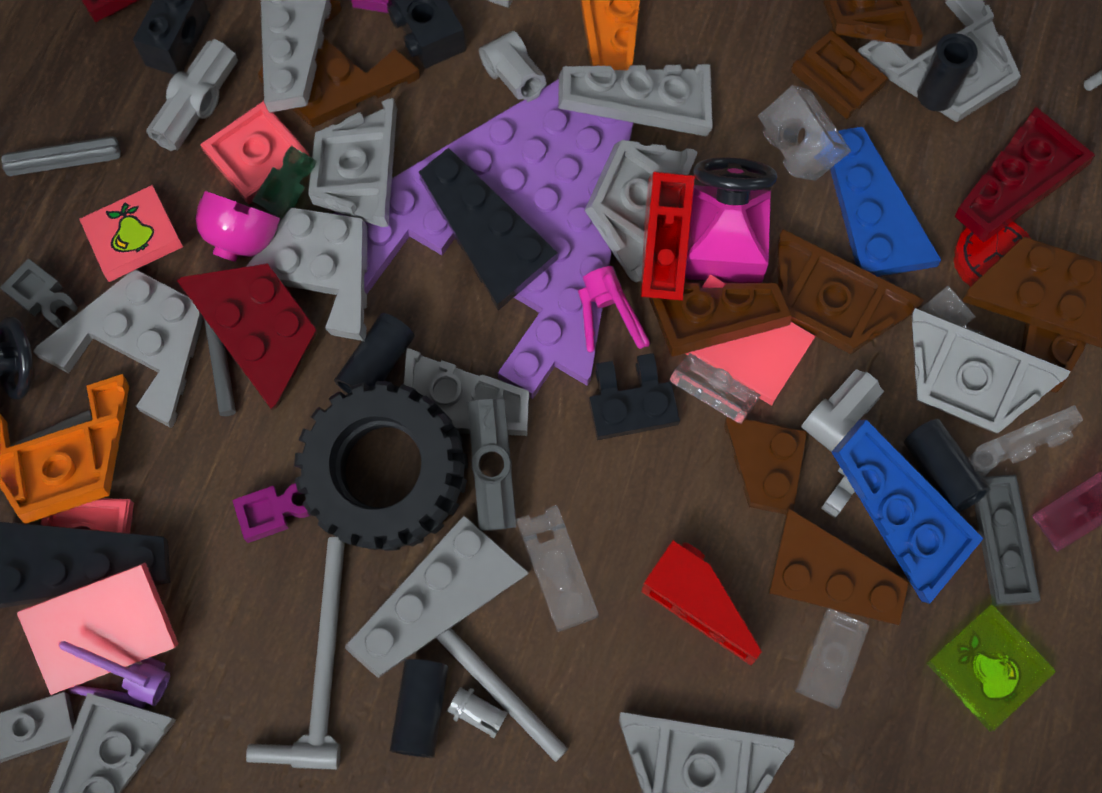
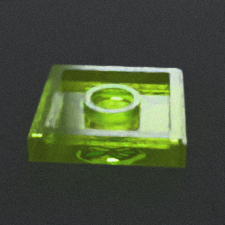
[926,604,1056,732]

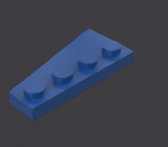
[822,127,941,277]
[832,420,984,604]

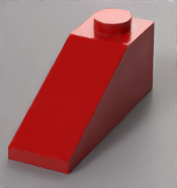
[641,172,695,301]
[641,540,762,666]

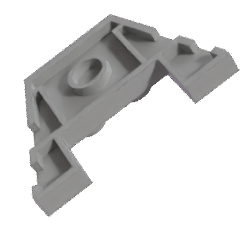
[858,0,1021,122]
[246,208,368,341]
[33,270,204,428]

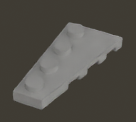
[261,0,331,113]
[558,64,713,137]
[345,516,529,678]

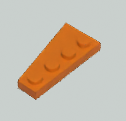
[580,0,640,70]

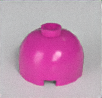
[196,191,280,262]

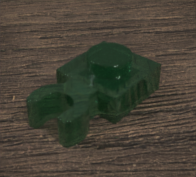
[252,146,316,219]

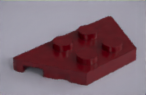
[177,263,318,410]

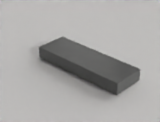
[974,475,1041,607]

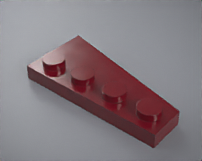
[954,107,1095,242]

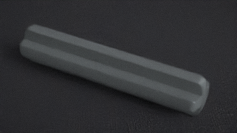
[1,136,121,176]

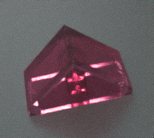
[1032,471,1102,552]

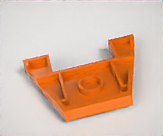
[0,374,129,524]

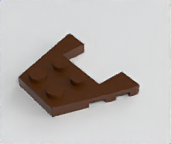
[258,0,420,128]

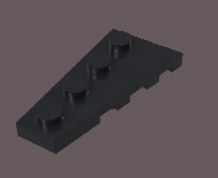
[419,147,558,311]
[0,522,171,608]

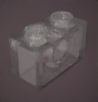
[758,85,851,181]

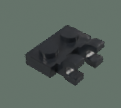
[589,353,680,441]

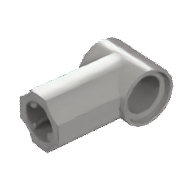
[479,31,546,102]
[801,369,884,452]

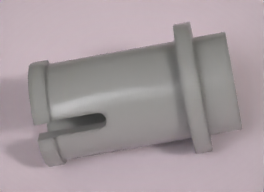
[447,687,508,739]

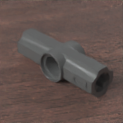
[467,398,517,531]

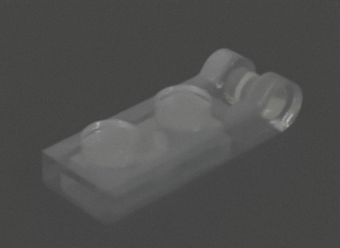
[968,405,1083,477]
[516,505,599,633]

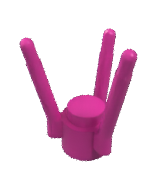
[578,266,650,352]

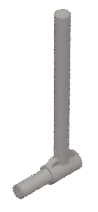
[246,537,345,770]
[436,628,568,762]

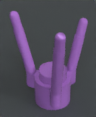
[59,641,170,709]

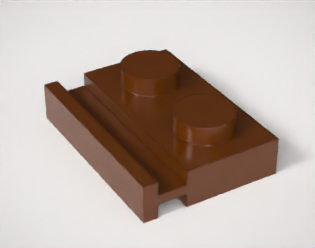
[791,30,888,119]

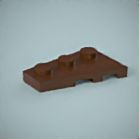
[768,508,909,625]

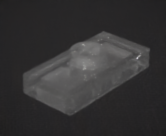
[669,353,761,424]
[795,608,870,709]

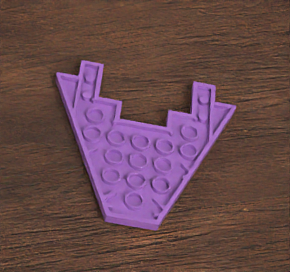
[333,79,633,399]

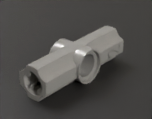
[146,39,238,151]

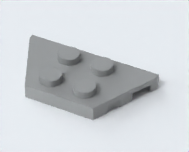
[308,98,397,227]
[585,140,698,283]
[911,308,1070,434]
[619,712,794,793]

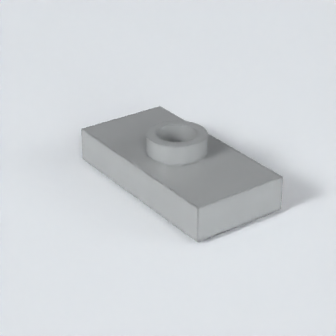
[0,692,76,763]

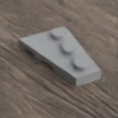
[404,348,529,436]
[49,693,176,793]

